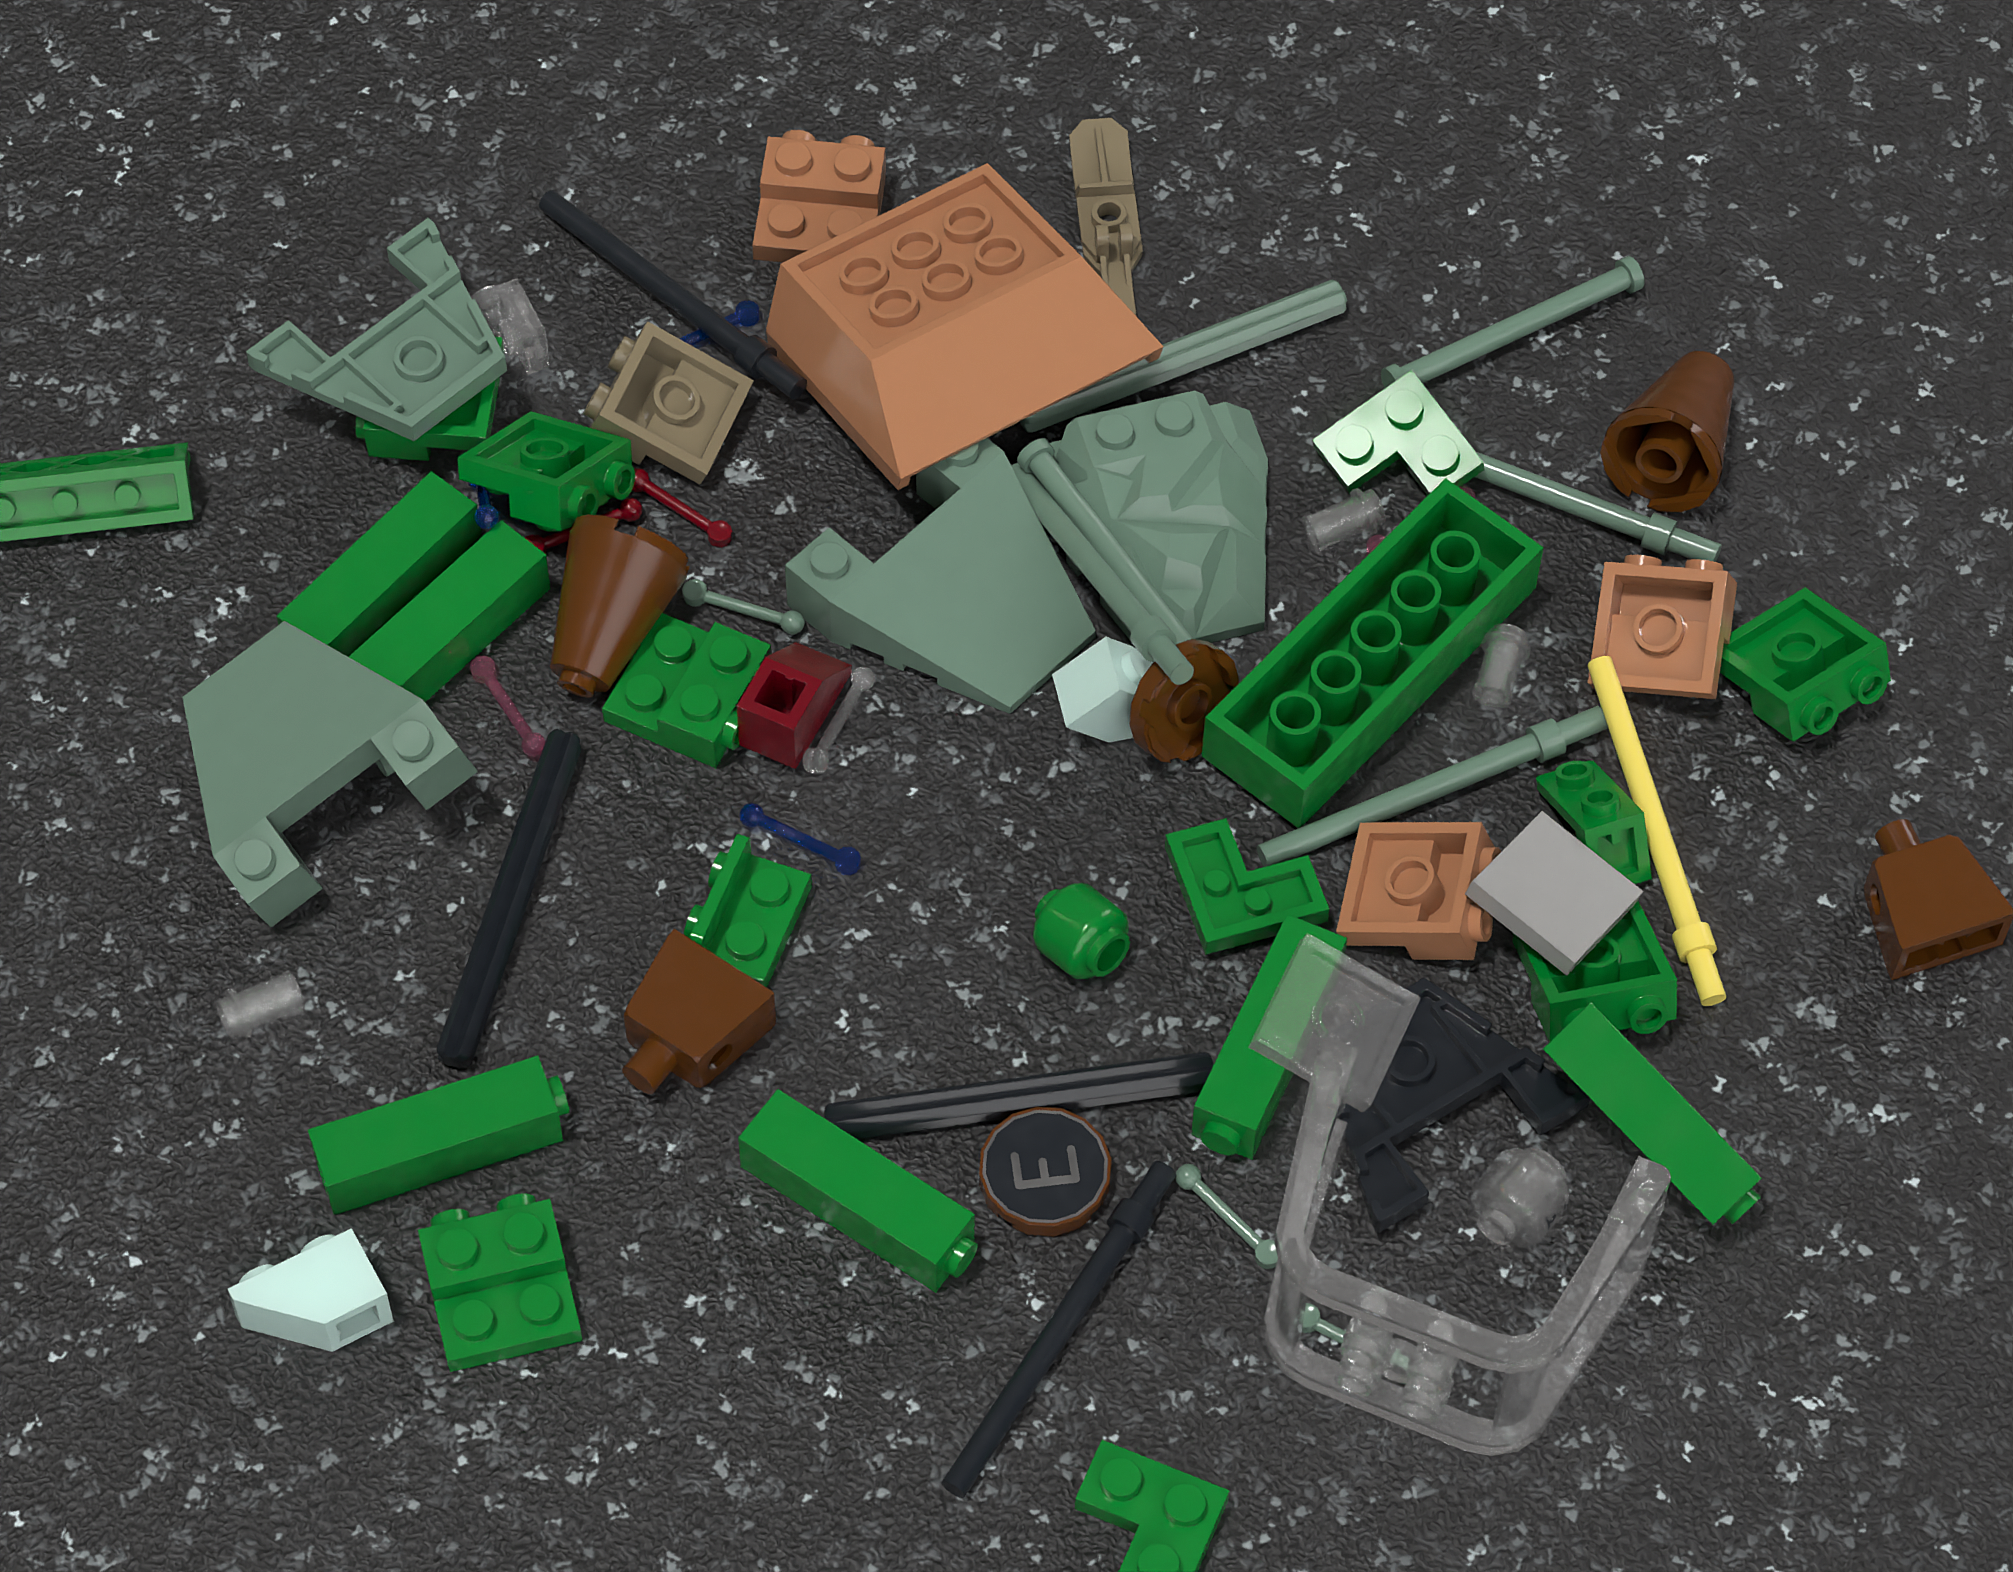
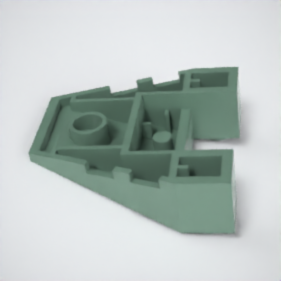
[785,438,1096,714]
[182,621,478,927]

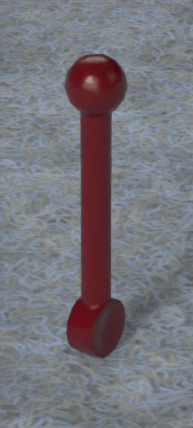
[632,468,732,548]
[525,498,643,554]

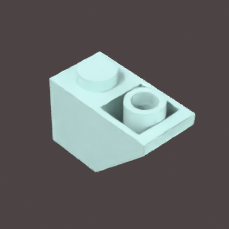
[1052,637,1153,742]
[228,1228,394,1352]

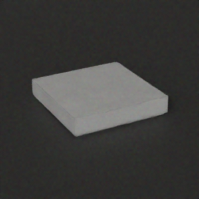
[1465,811,1644,975]

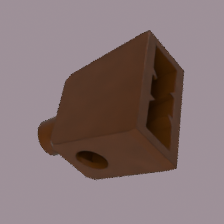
[1864,819,2013,980]
[622,929,776,1094]

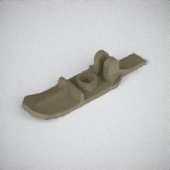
[1069,118,1143,316]

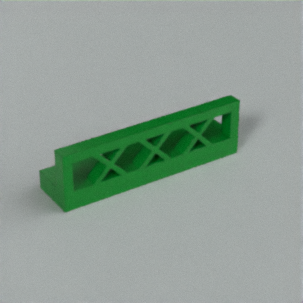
[0,442,194,542]

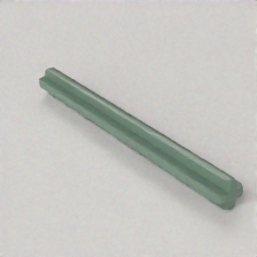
[1020,280,1347,433]

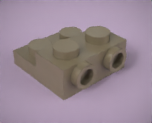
[583,321,754,485]

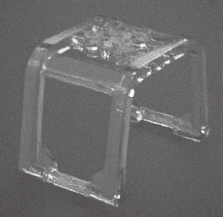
[1263,1039,1671,1456]

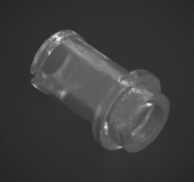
[1302,488,1386,552]
[1472,624,1531,708]
[216,970,305,1039]

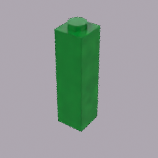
[276,471,482,657]
[349,520,551,702]
[1191,914,1347,1160]
[1543,1003,1762,1224]
[307,1055,570,1215]
[738,1089,978,1293]

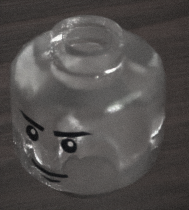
[1470,1147,1570,1247]

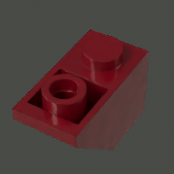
[737,642,852,769]

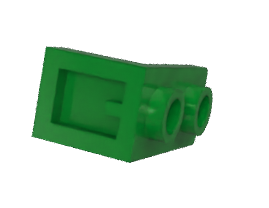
[1536,760,1652,884]

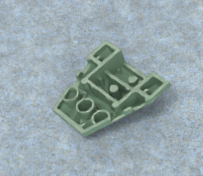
[1032,391,1268,643]

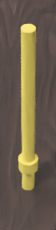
[1587,656,1727,1006]

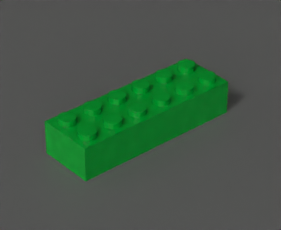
[1202,478,1544,828]

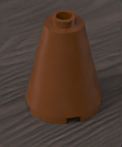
[1600,351,1734,512]
[550,514,690,698]

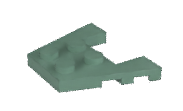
[246,218,507,441]

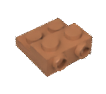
[753,130,886,262]
[1588,555,1737,699]
[1336,822,1501,960]

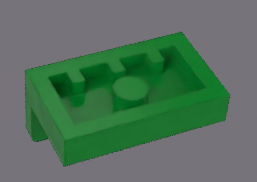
[684,834,812,987]

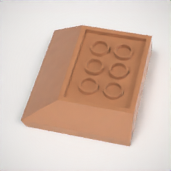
[766,163,1164,490]

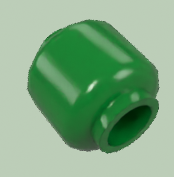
[1033,883,1130,979]

